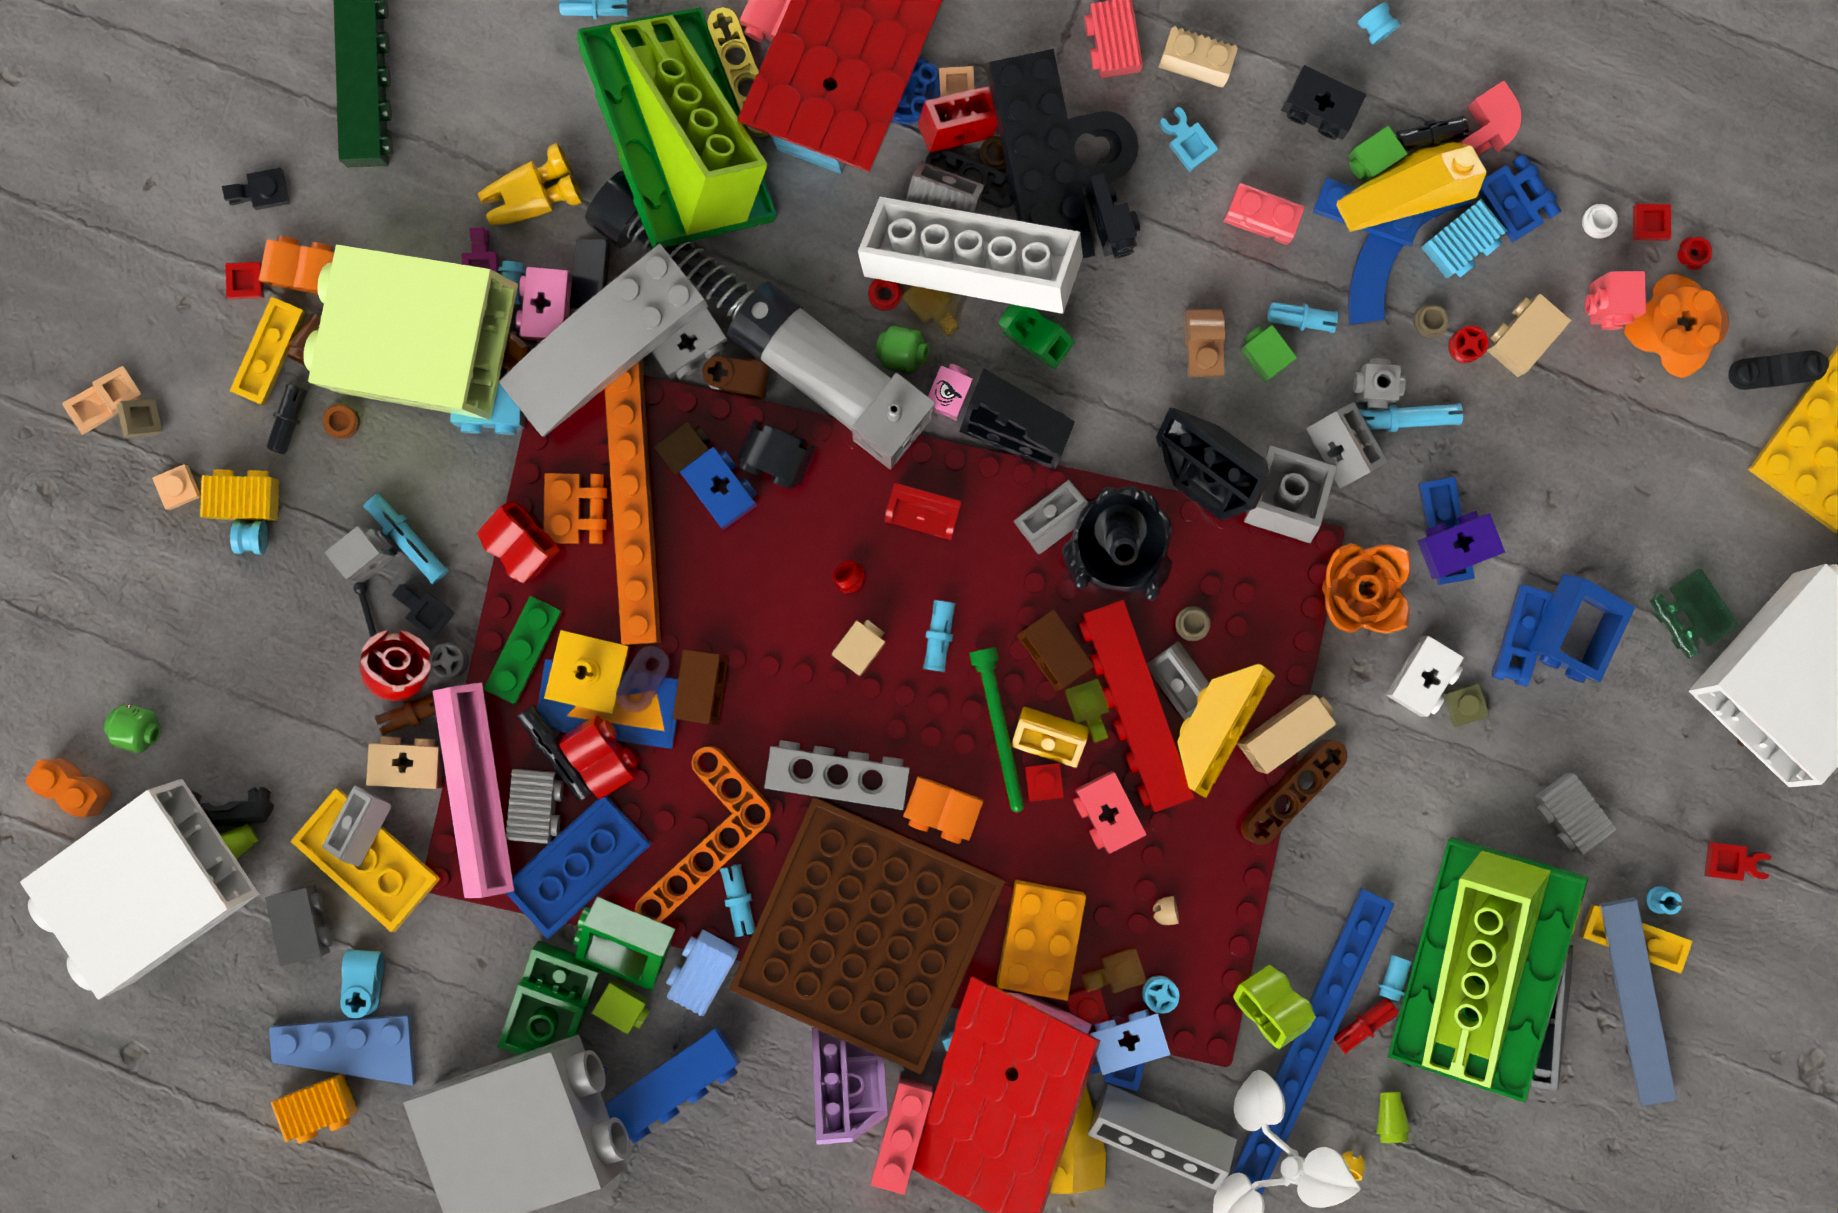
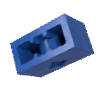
[680,447,758,530]

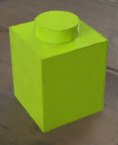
[592,979,650,1035]

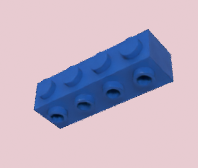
[605,1026,742,1144]

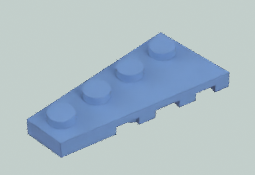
[269,1014,416,1086]

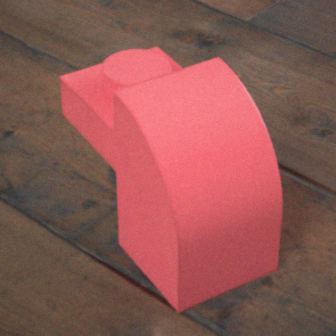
[1460,80,1521,156]

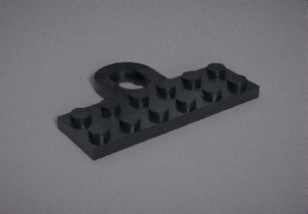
[985,49,1138,258]

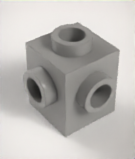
[1353,358,1406,409]

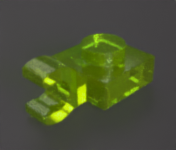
[1064,679,1109,743]

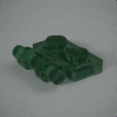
[1649,569,1740,659]

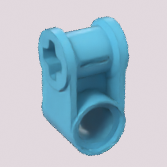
[340,949,385,1019]

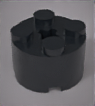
[737,419,818,489]

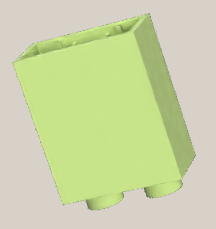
[304,244,518,420]

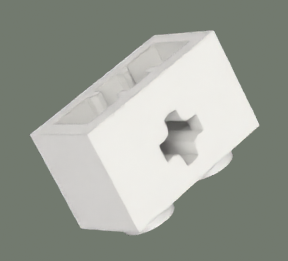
[1385,636,1464,717]

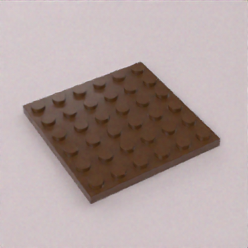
[729,796,1005,1074]

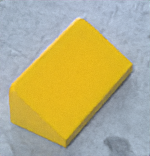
[1011,707,1089,768]

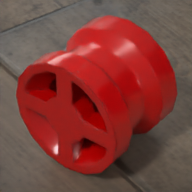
[1448,326,1489,363]

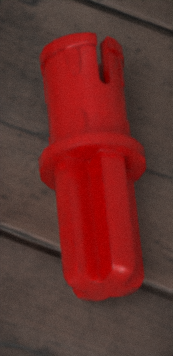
[1333,998,1399,1055]

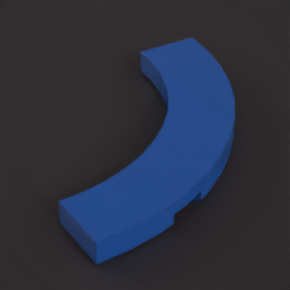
[1348,199,1473,326]

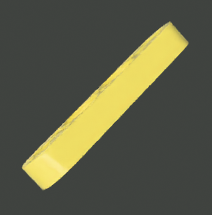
[707,7,769,137]

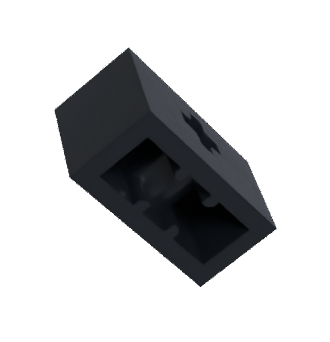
[1281,65,1366,140]

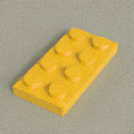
[290,788,441,932]

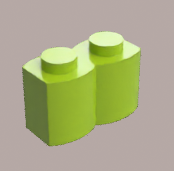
[1233,965,1316,1049]

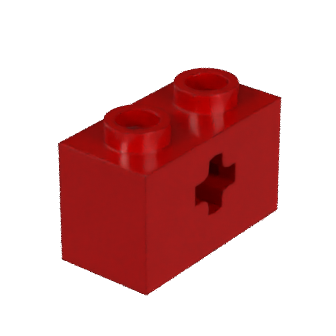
[917,86,997,153]

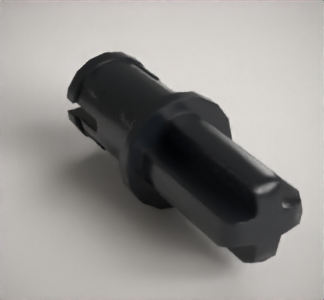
[266,384,308,454]

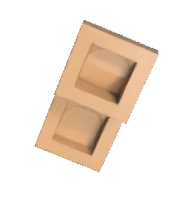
[62,366,142,435]

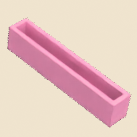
[433,682,514,898]

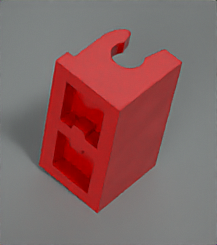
[884,483,962,540]

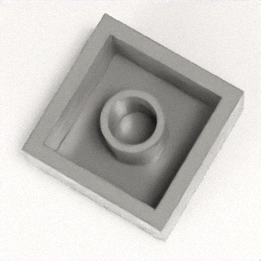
[1244,445,1337,543]

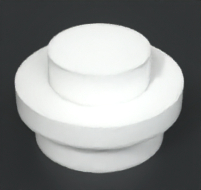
[1582,204,1618,239]

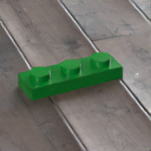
[484,596,563,705]

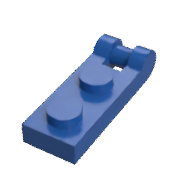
[1492,584,1554,687]

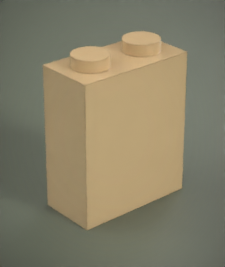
[1237,695,1336,774]

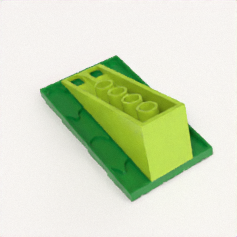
[576,7,776,248]
[1388,837,1589,1103]

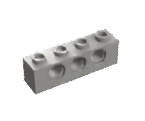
[764,740,910,810]

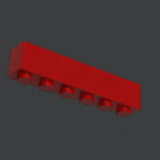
[1078,600,1194,813]

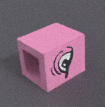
[928,364,973,421]

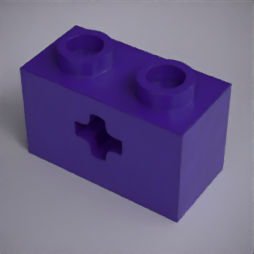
[1417,510,1505,579]

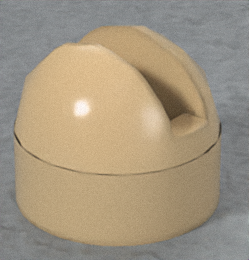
[1153,896,1179,925]

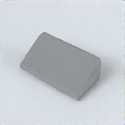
[1014,480,1088,554]
[1147,642,1210,720]
[322,785,391,866]

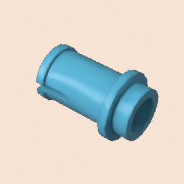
[498,261,526,305]
[1646,886,1682,915]
[1378,955,1413,1002]

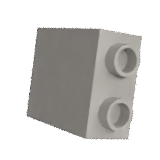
[403,1034,630,1213]

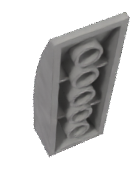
[499,244,708,437]

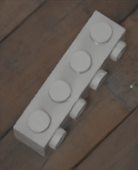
[1088,1084,1237,1190]

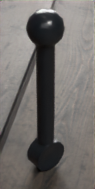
[353,582,377,637]

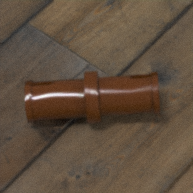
[375,693,436,736]

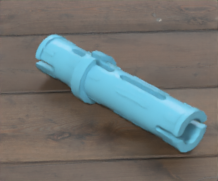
[1358,403,1463,432]
[363,493,449,585]

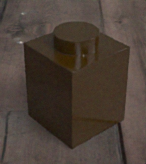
[654,422,712,478]

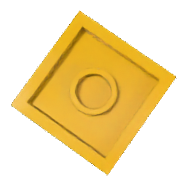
[544,630,630,714]

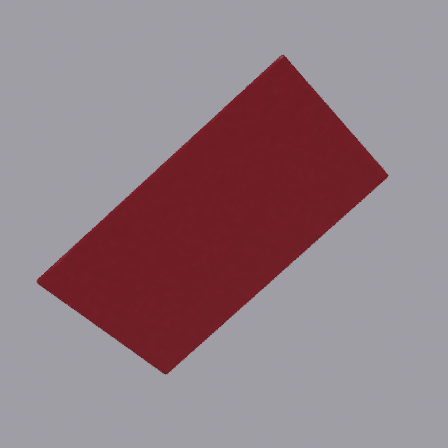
[425,375,1344,1067]

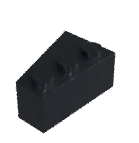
[959,368,1075,470]

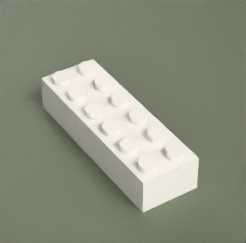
[858,197,1083,314]

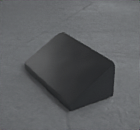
[570,239,611,309]

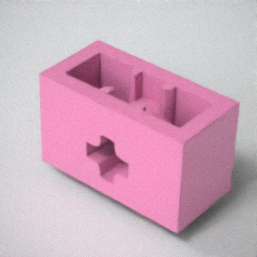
[516,267,572,342]

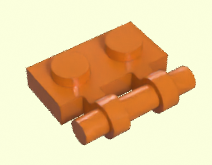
[544,473,607,544]

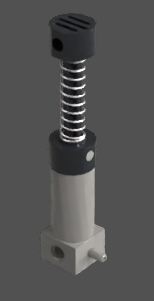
[585,170,935,470]

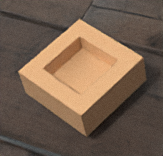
[939,66,975,97]
[152,464,201,510]

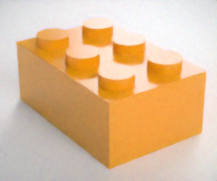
[996,880,1086,1001]

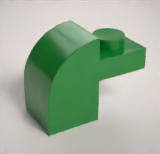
[998,304,1075,370]

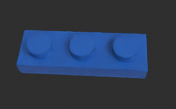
[1313,178,1424,247]
[1418,477,1475,585]

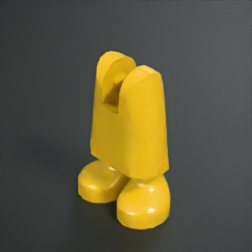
[477,142,583,226]

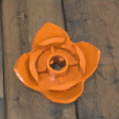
[1623,274,1729,378]
[1322,543,1411,633]

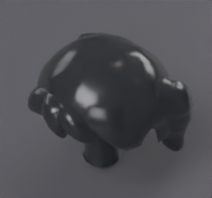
[1062,486,1172,601]

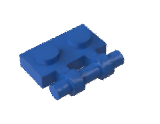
[1479,154,1562,243]

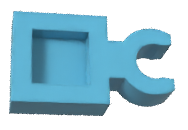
[1159,107,1218,173]

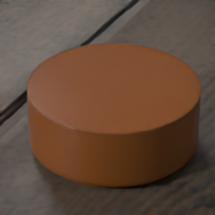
[322,404,360,439]

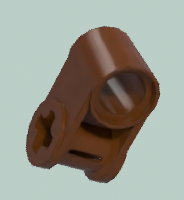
[702,356,770,399]

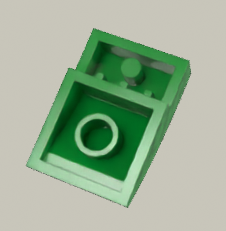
[497,940,601,1055]

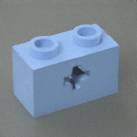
[1089,1009,1170,1075]

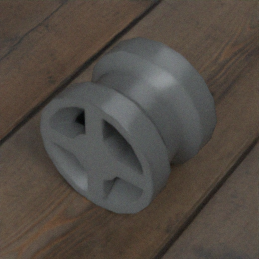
[429,643,469,678]

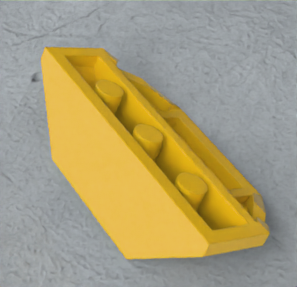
[1177,664,1275,798]

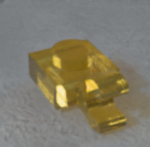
[902,286,959,337]
[1082,948,1147,993]

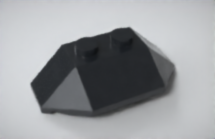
[1156,408,1271,521]

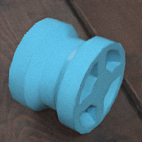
[1357,2,1401,45]
[230,519,268,555]
[1142,975,1180,1014]

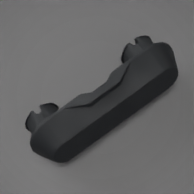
[1728,350,1829,390]
[191,787,274,826]

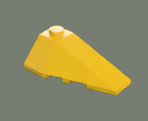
[1336,141,1487,232]
[1050,1085,1106,1194]

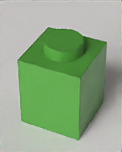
[1348,126,1408,183]
[1240,325,1297,383]

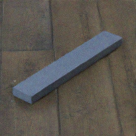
[1599,897,1677,1106]

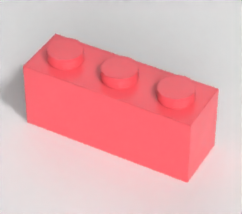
[871,1076,933,1195]

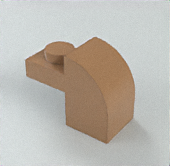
[1183,309,1226,378]

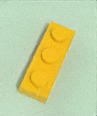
[230,296,306,406]
[1579,904,1693,974]

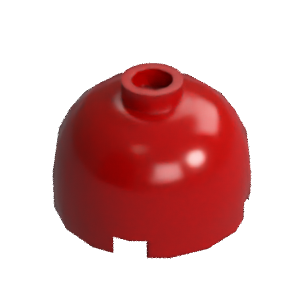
[359,631,431,701]

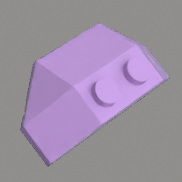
[812,1027,888,1145]

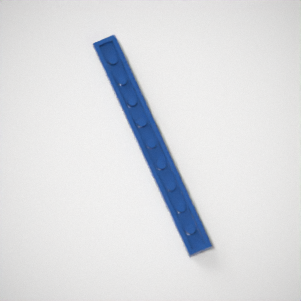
[1229,888,1395,1195]

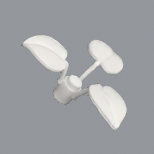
[1213,1070,1361,1213]

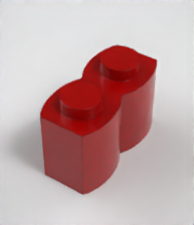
[477,500,560,584]
[559,715,638,799]

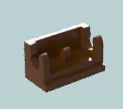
[1016,609,1094,692]
[673,649,729,725]

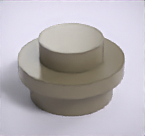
[1413,304,1449,339]
[1175,606,1210,641]

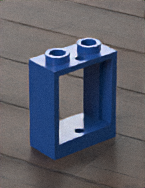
[1529,574,1635,683]

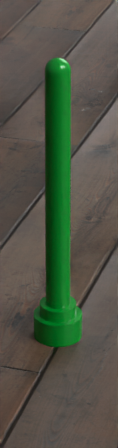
[969,647,1024,813]

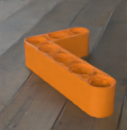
[635,746,773,922]

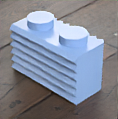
[666,929,739,1016]

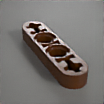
[1241,739,1348,845]

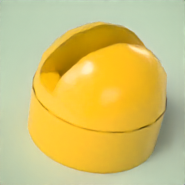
[1341,1151,1365,1181]

